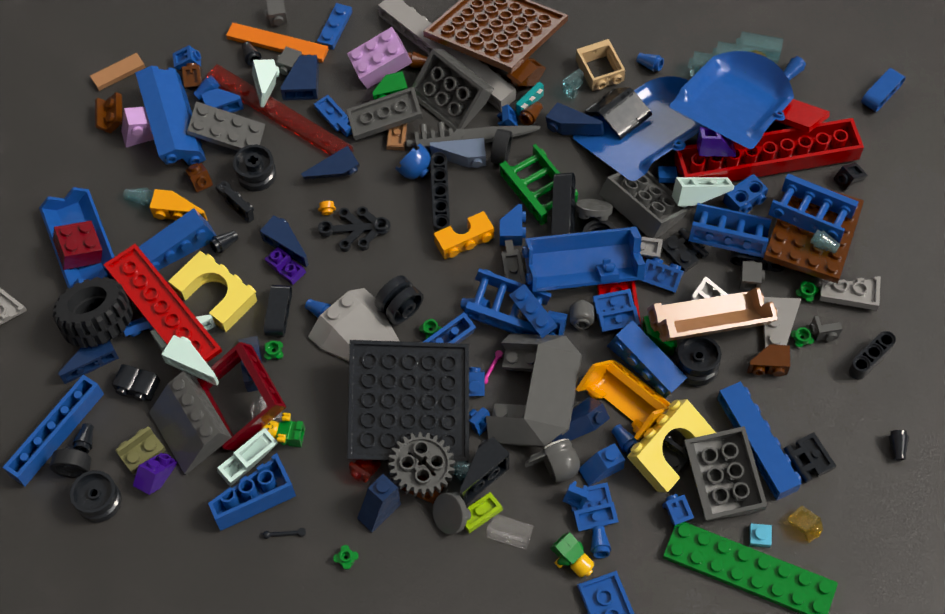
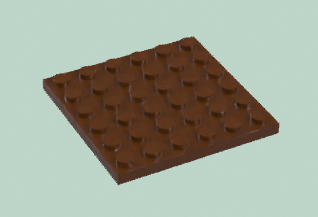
[423,0,568,73]

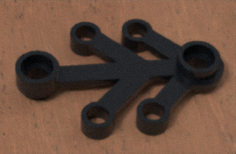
[318,206,391,252]

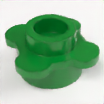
[796,281,819,302]
[419,319,442,339]
[791,327,814,348]
[264,341,283,360]
[334,545,359,570]

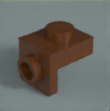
[185,163,213,192]

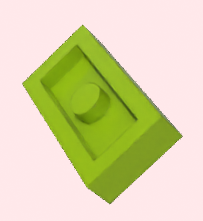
[465,492,503,533]

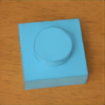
[749,523,772,548]

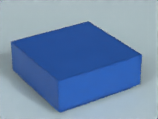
[658,166,677,183]

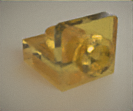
[788,506,823,543]

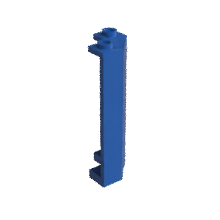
[135,66,206,166]
[39,187,114,288]
[522,227,646,292]

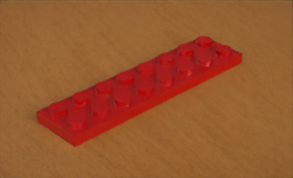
[103,244,222,363]

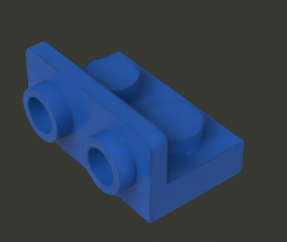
[640,257,684,293]

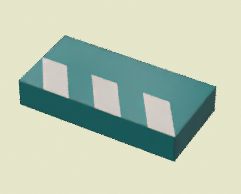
[516,82,544,116]

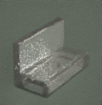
[487,514,534,549]

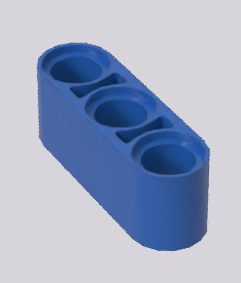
[861,68,906,112]

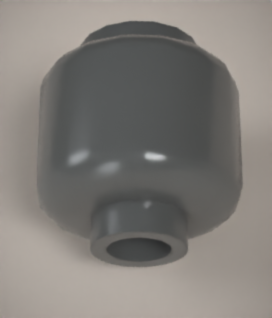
[569,300,594,330]

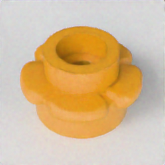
[318,201,336,215]

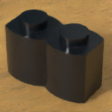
[112,364,160,402]

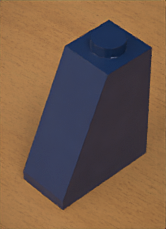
[281,55,319,100]
[357,474,401,533]

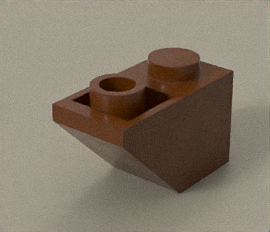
[507,58,546,87]
[747,344,790,377]

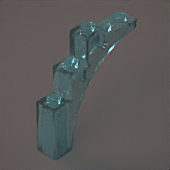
[688,31,783,76]

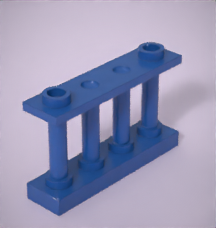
[768,174,859,244]
[689,203,772,258]
[464,268,551,334]

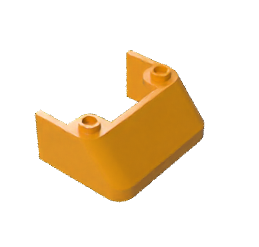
[576,360,671,440]

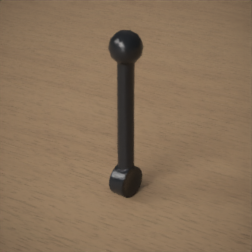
[263,528,306,539]

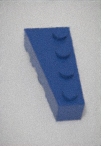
[607,320,687,397]

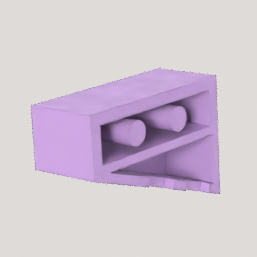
[121,107,154,147]

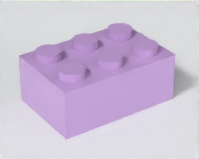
[347,27,412,89]

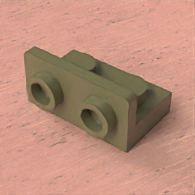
[115,426,166,474]

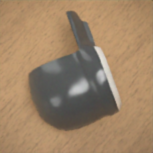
[525,439,580,483]

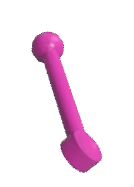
[485,350,503,384]

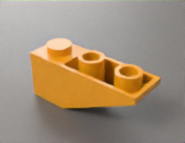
[150,189,208,221]

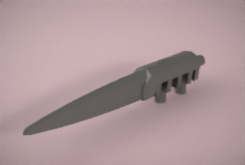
[407,122,540,150]

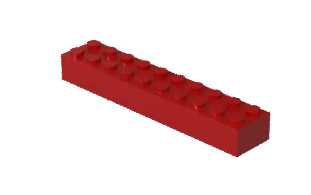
[674,118,864,182]

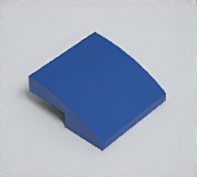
[592,289,640,332]
[570,482,619,532]

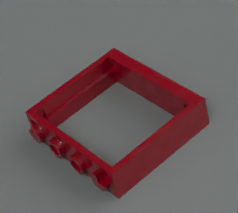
[197,342,286,451]

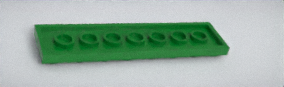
[663,522,838,614]

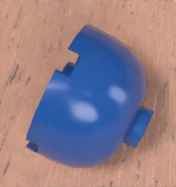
[395,143,431,179]

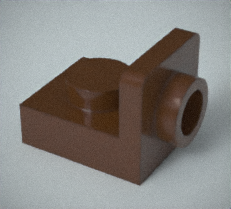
[182,63,202,89]

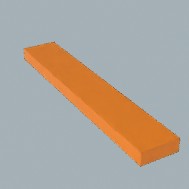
[226,22,329,63]

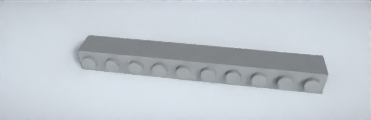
[378,0,516,112]

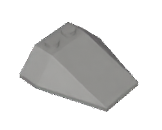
[308,288,399,362]

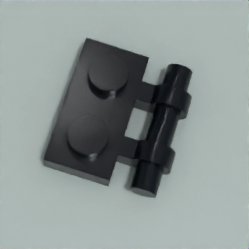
[661,227,709,273]
[784,432,836,483]

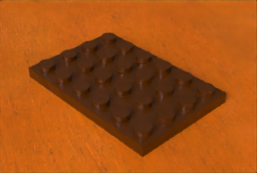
[763,189,864,284]

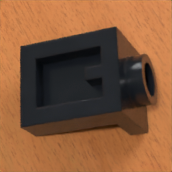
[834,162,868,191]

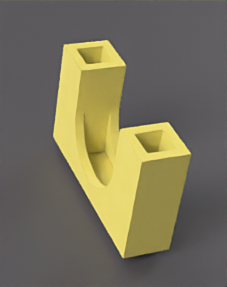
[168,251,257,332]
[627,399,716,492]

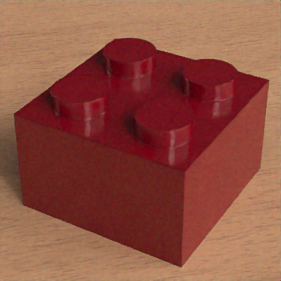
[53,220,102,270]

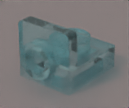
[562,69,584,100]

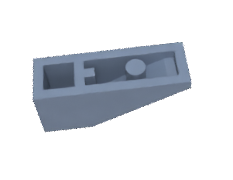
[430,138,486,168]

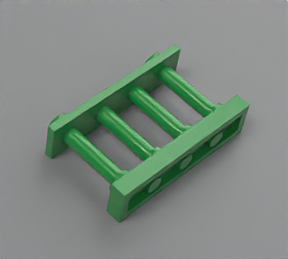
[500,144,578,225]

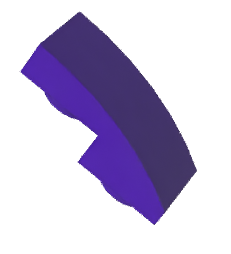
[264,247,306,285]

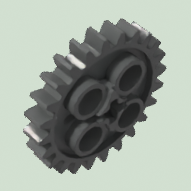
[388,432,455,498]

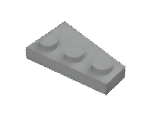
[819,276,881,311]
[763,297,801,349]

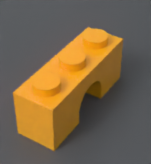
[434,211,494,260]

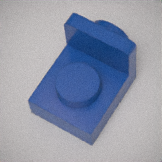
[173,45,201,70]
[662,494,694,526]

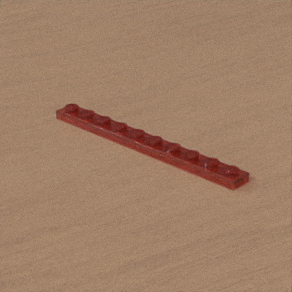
[206,64,354,155]

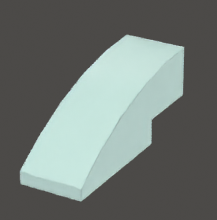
[217,428,278,487]

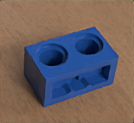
[723,174,768,213]

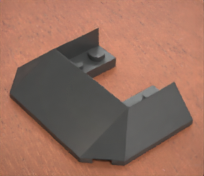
[486,333,582,447]

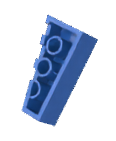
[139,208,217,270]
[208,453,296,531]

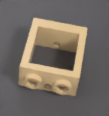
[576,39,625,91]

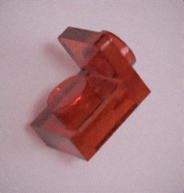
[348,461,381,483]

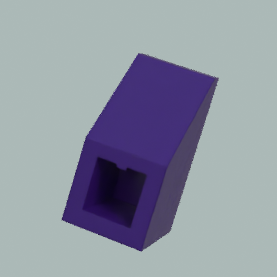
[696,127,736,157]
[133,452,178,495]

